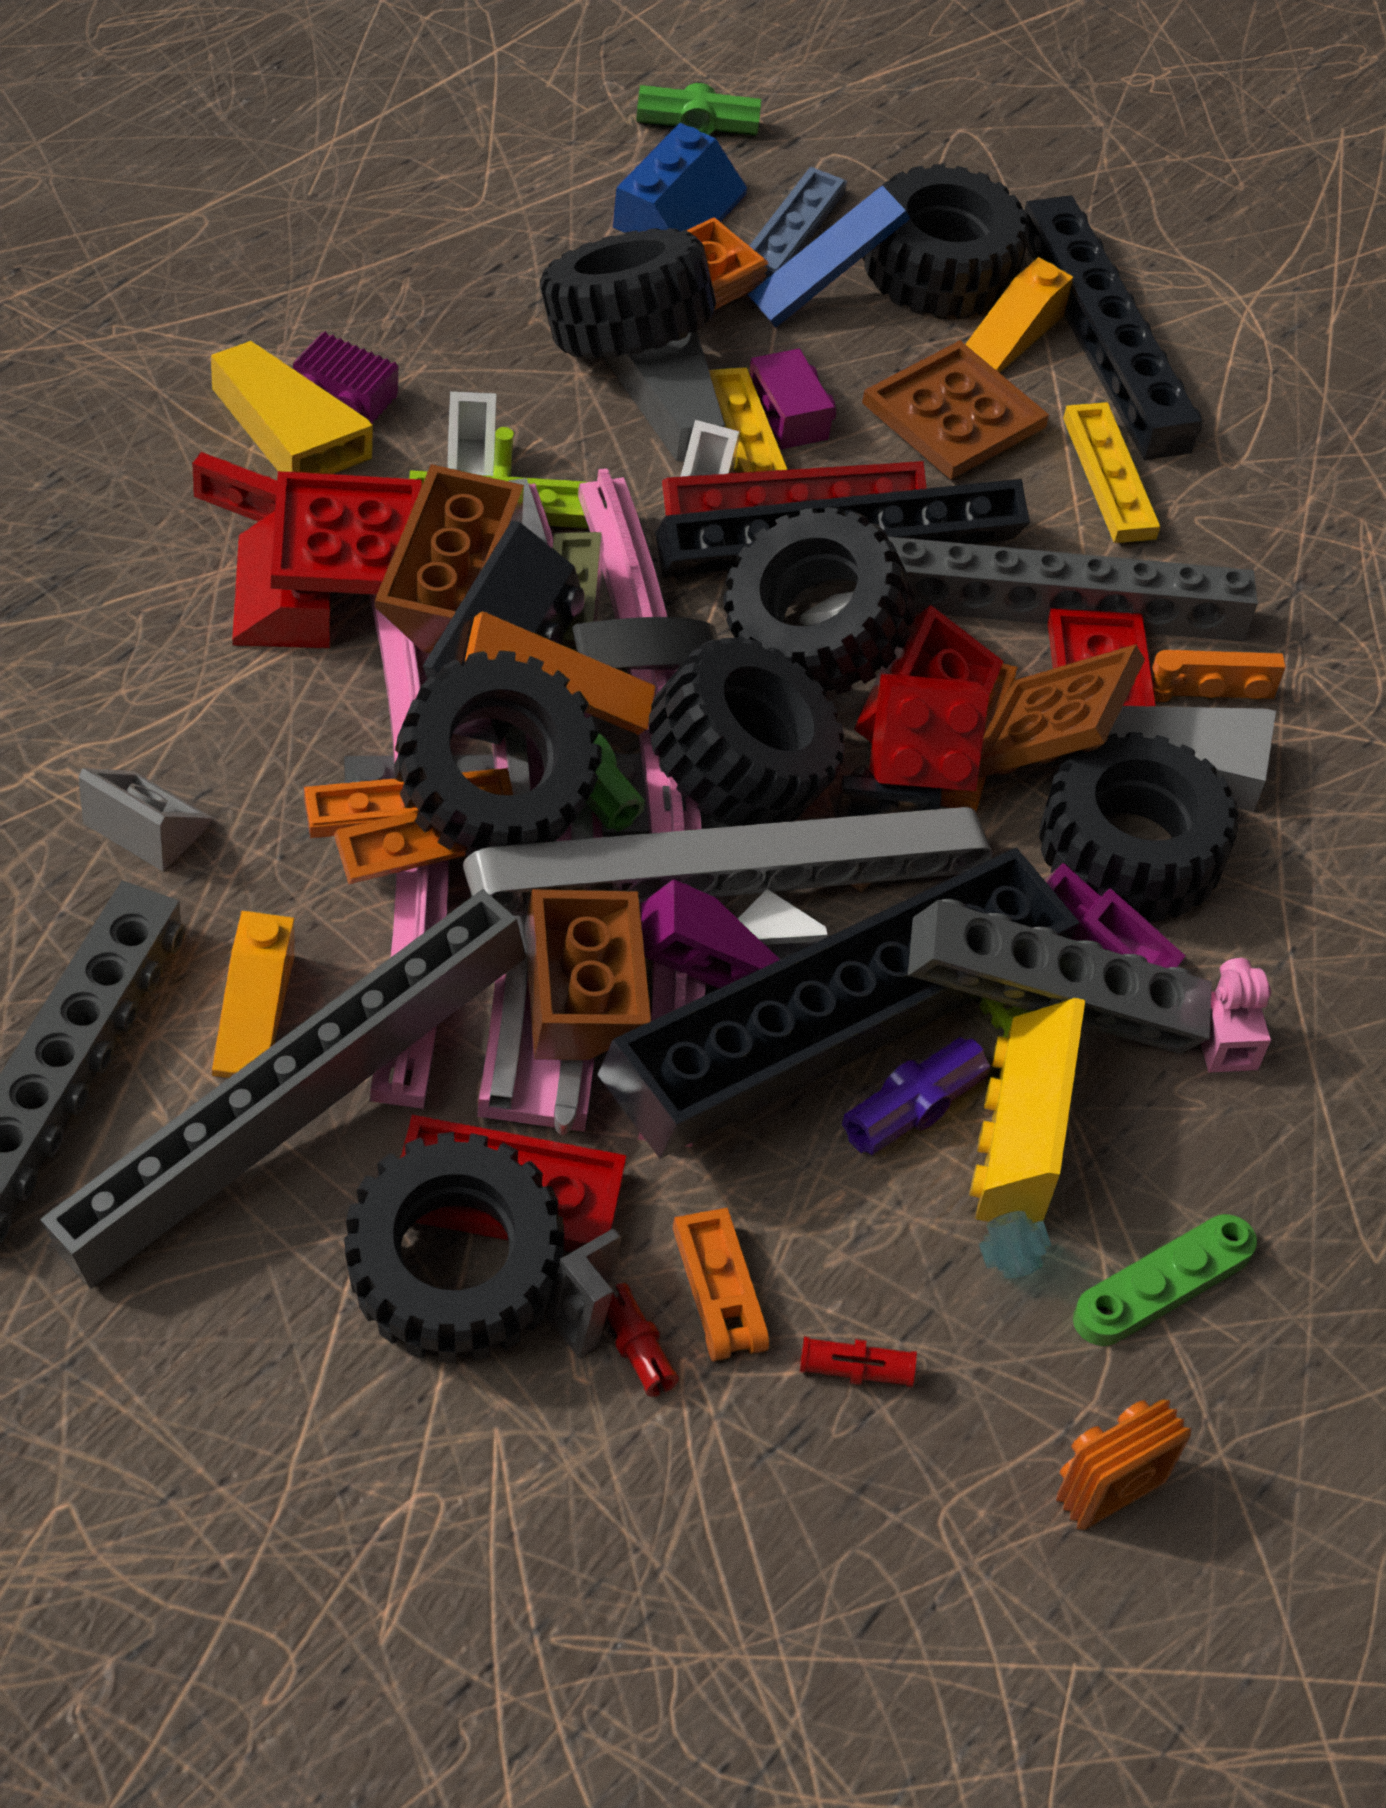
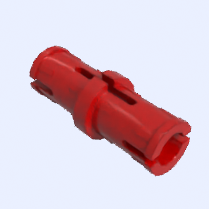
[606,1283,679,1397]
[799,1336,917,1388]

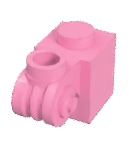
[1201,958,1271,1073]

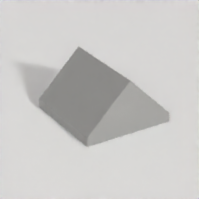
[78,768,213,872]

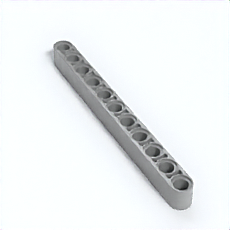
[463,807,993,916]

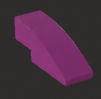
[1045,863,1186,968]

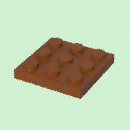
[862,340,1049,480]
[978,644,1145,778]

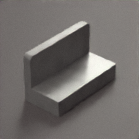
[546,1229,622,1359]

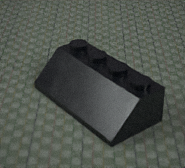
[423,521,585,745]

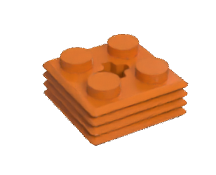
[686,217,768,312]
[1056,1399,1192,1530]

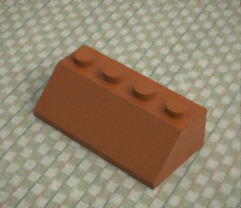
[375,464,524,653]

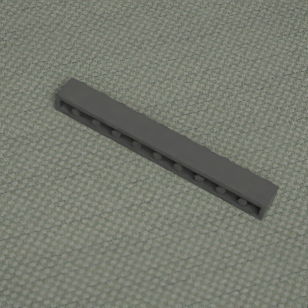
[40,889,527,1289]

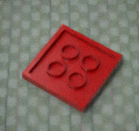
[270,471,422,595]

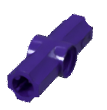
[842,1037,991,1155]

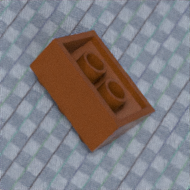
[524,889,651,1060]

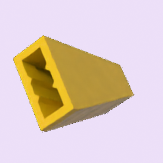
[211,341,373,474]

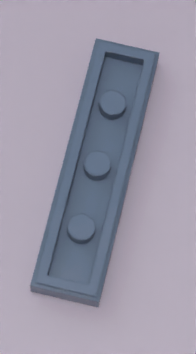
[749,167,847,280]

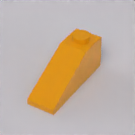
[965,257,1074,373]
[212,911,295,1078]

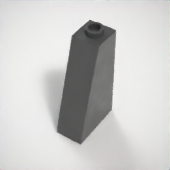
[604,331,725,461]

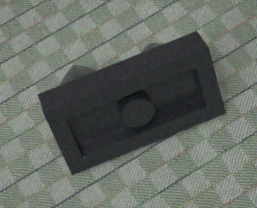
[836,764,942,818]

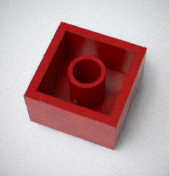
[869,674,989,791]

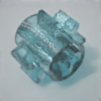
[978,1211,1051,1278]

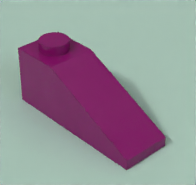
[641,879,780,989]

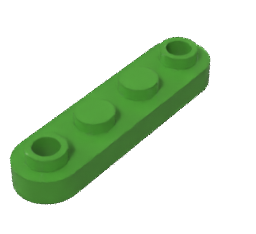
[1073,1214,1257,1346]

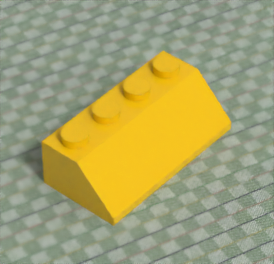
[969,998,1085,1233]

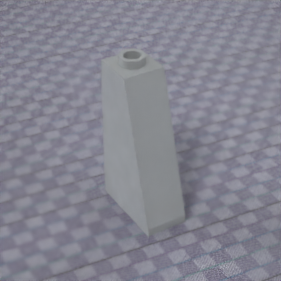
[1109,706,1276,812]

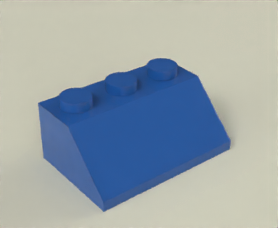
[613,123,747,233]

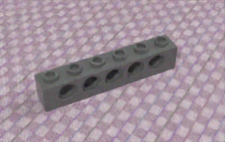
[908,899,1212,1054]

